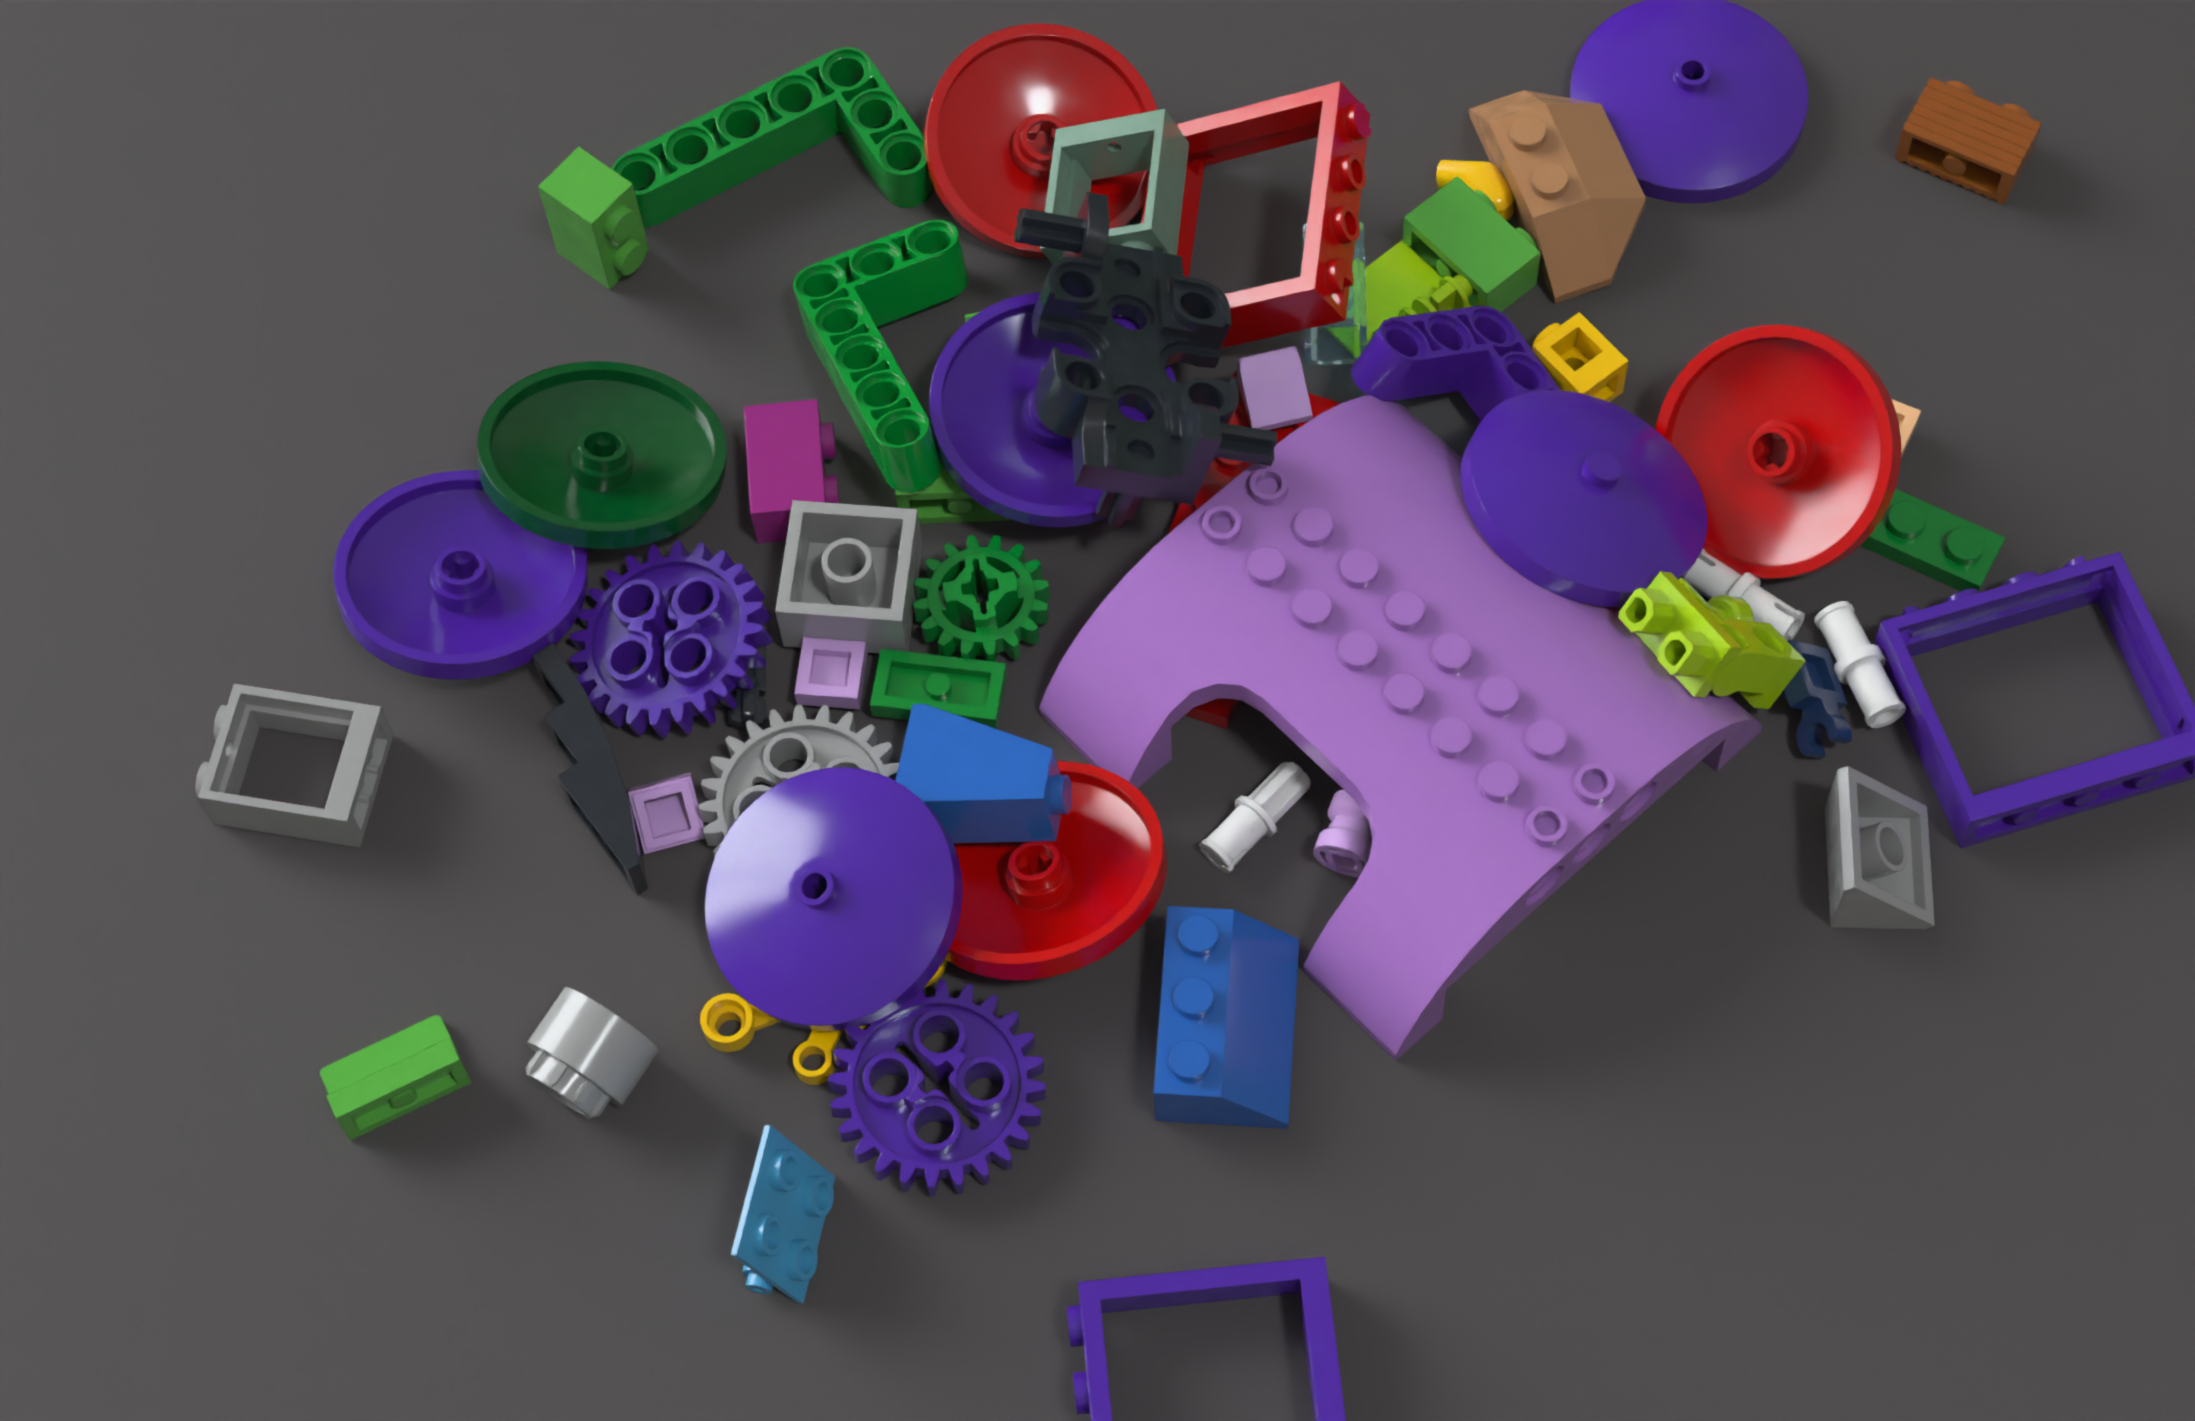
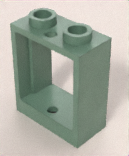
[1040,109,1189,264]

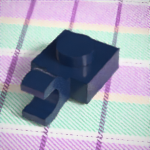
[1781,639,1852,759]

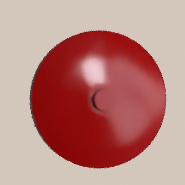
[924,23,1158,259]
[1655,324,1901,579]
[945,761,1168,980]

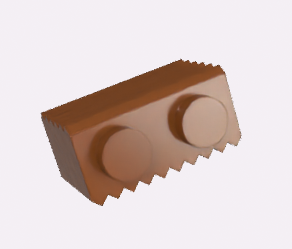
[1895,77,2043,204]

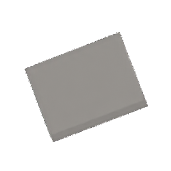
[1824,766,1935,929]

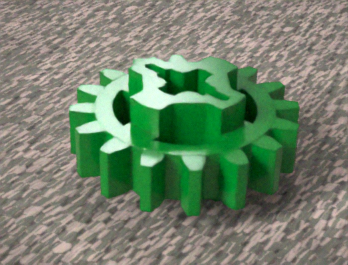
[913,535,1050,662]

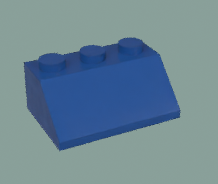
[1153,906,1299,1129]

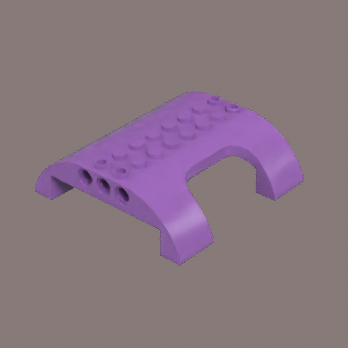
[1039,395,1762,1061]

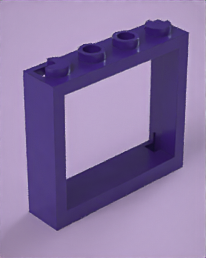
[1874,551,2195,849]
[1066,1257,1346,1421]

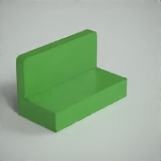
[320,1015,472,1141]

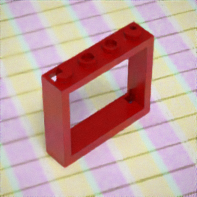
[1141,81,1372,348]

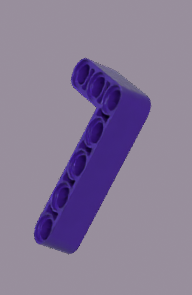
[1351,306,1560,422]

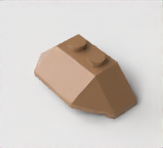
[1469,90,1646,304]

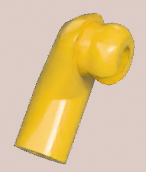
[1436,160,1514,221]

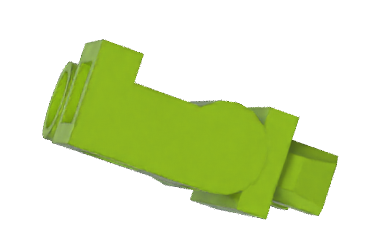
[1618,571,1806,709]

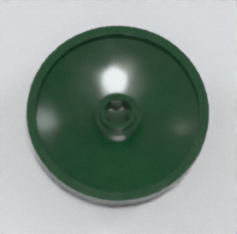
[477,361,727,549]

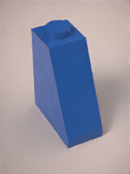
[895,704,1072,843]

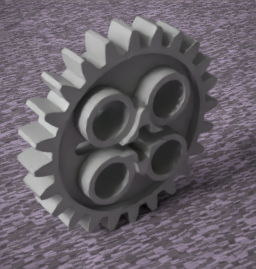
[699,704,899,856]

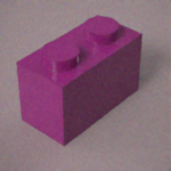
[744,399,840,544]

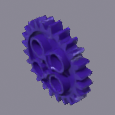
[569,541,772,738]
[828,980,1046,1196]

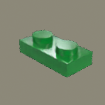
[1860,489,2006,592]
[870,649,1007,729]

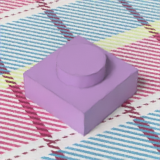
[794,637,868,710]

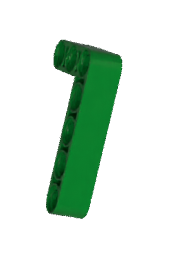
[611,47,934,228]
[793,220,969,492]

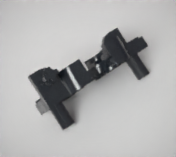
[1014,192,1277,528]

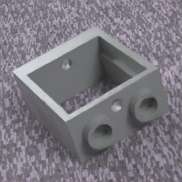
[195,684,394,848]

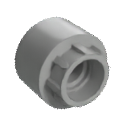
[525,987,659,1119]

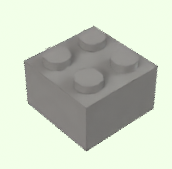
[775,500,923,654]

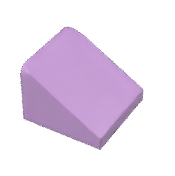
[1237,346,1313,430]
[628,772,705,854]

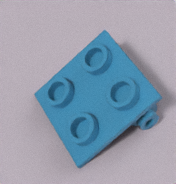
[731,1125,835,1304]

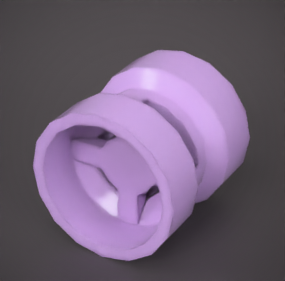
[1313,790,1372,878]

